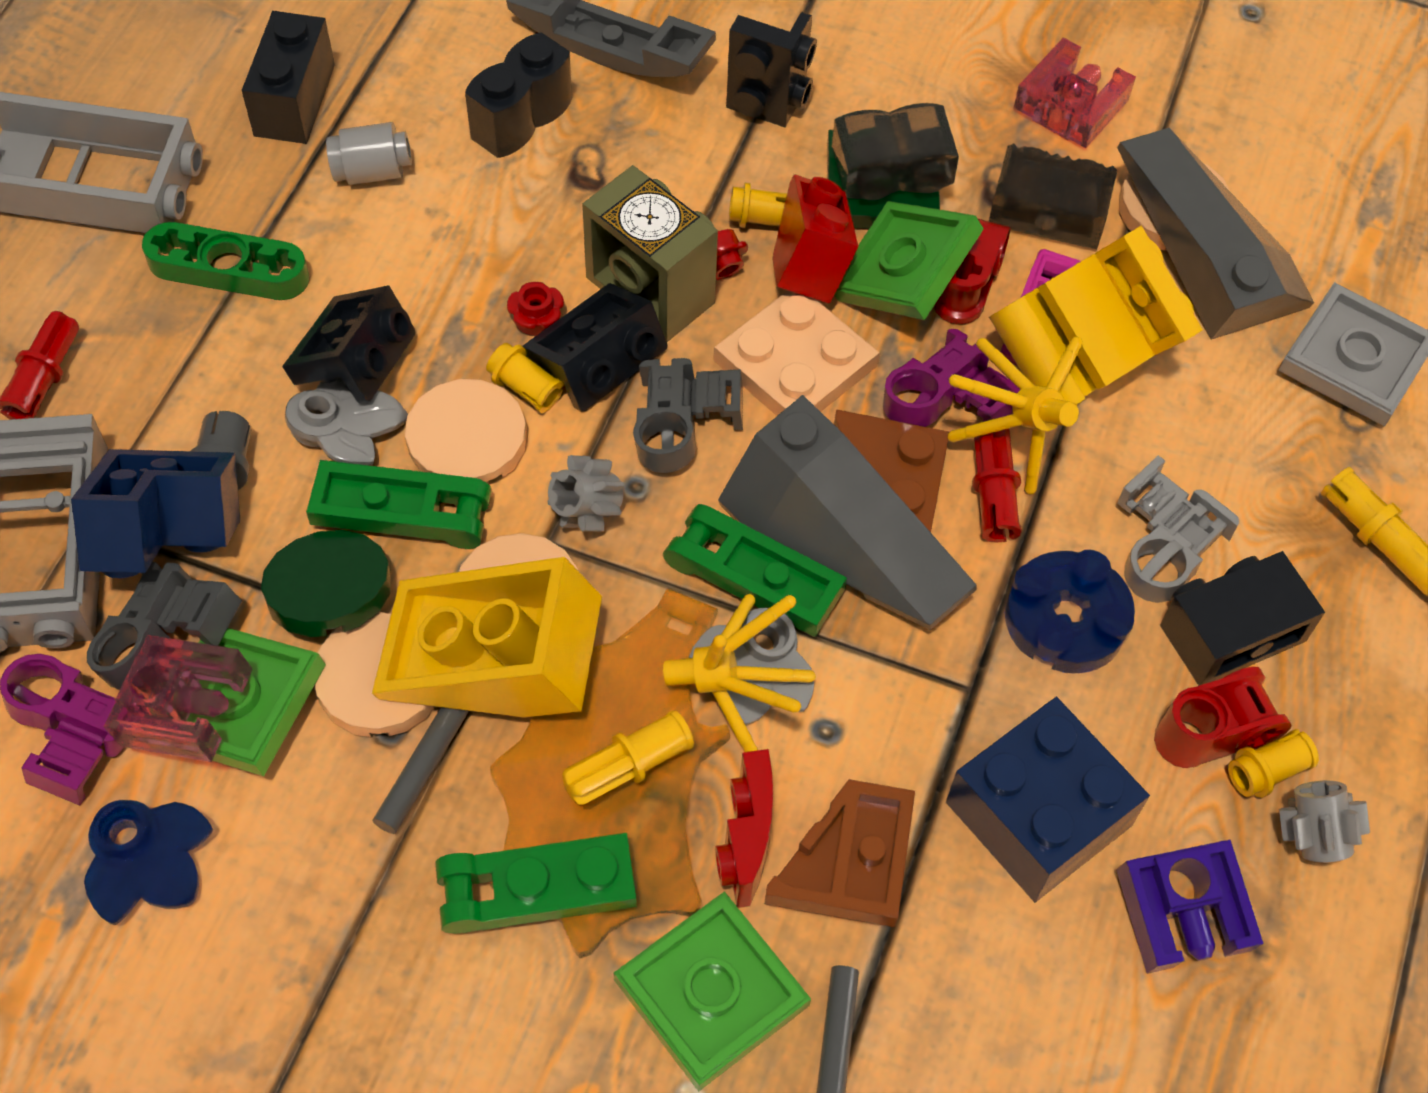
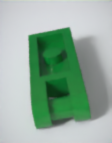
[306,460,492,549]
[663,504,847,637]
[435,833,637,934]

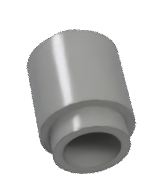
[326,122,412,185]

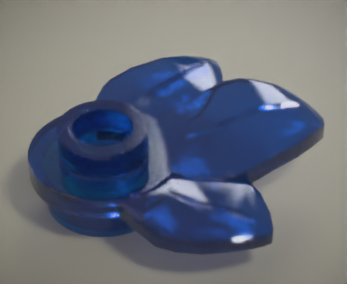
[84,800,213,925]

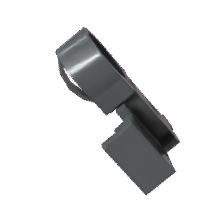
[633,358,743,473]
[87,562,242,690]

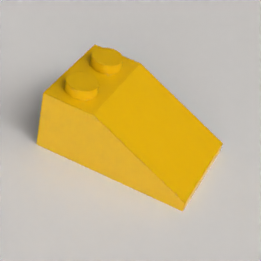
[372,557,602,717]

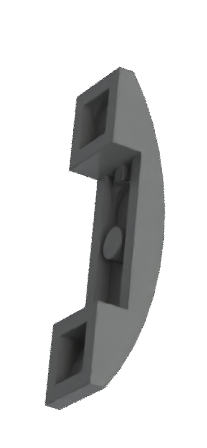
[506,0,716,77]

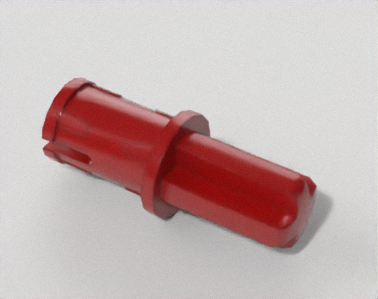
[0,311,79,420]
[972,429,1022,542]

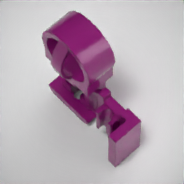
[883,329,1020,427]
[0,653,142,806]

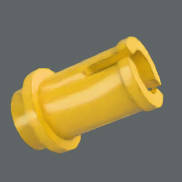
[729,182,787,228]
[486,343,564,414]
[1228,729,1319,798]

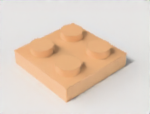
[713,290,880,416]

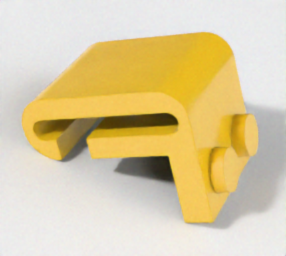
[989,225,1203,405]

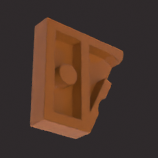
[834,410,949,532]
[764,779,915,927]

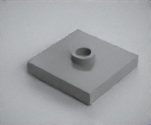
[1279,282,1428,426]

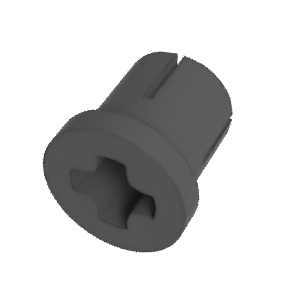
[191,411,252,490]

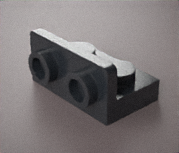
[522,283,668,411]
[282,285,415,403]

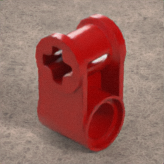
[934,219,1011,324]
[1154,666,1292,768]

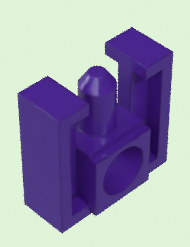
[1116,840,1264,974]

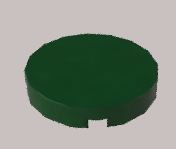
[261,530,391,637]

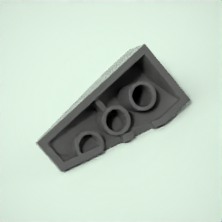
[1117,128,1314,340]
[718,395,977,630]

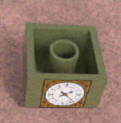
[582,165,718,342]

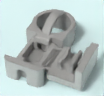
[1117,455,1239,603]

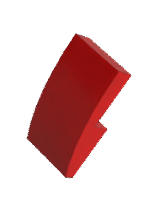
[715,749,773,908]

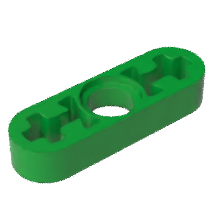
[142,222,309,300]

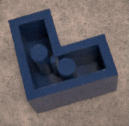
[71,449,240,578]

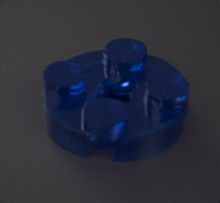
[1005,549,1135,674]

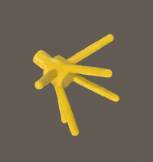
[948,337,1082,495]
[663,594,816,752]

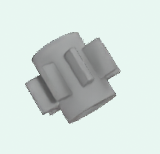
[547,455,625,532]
[1279,780,1370,862]

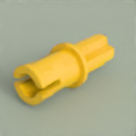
[562,710,694,805]

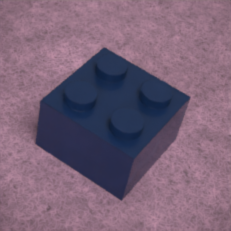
[946,696,1150,903]

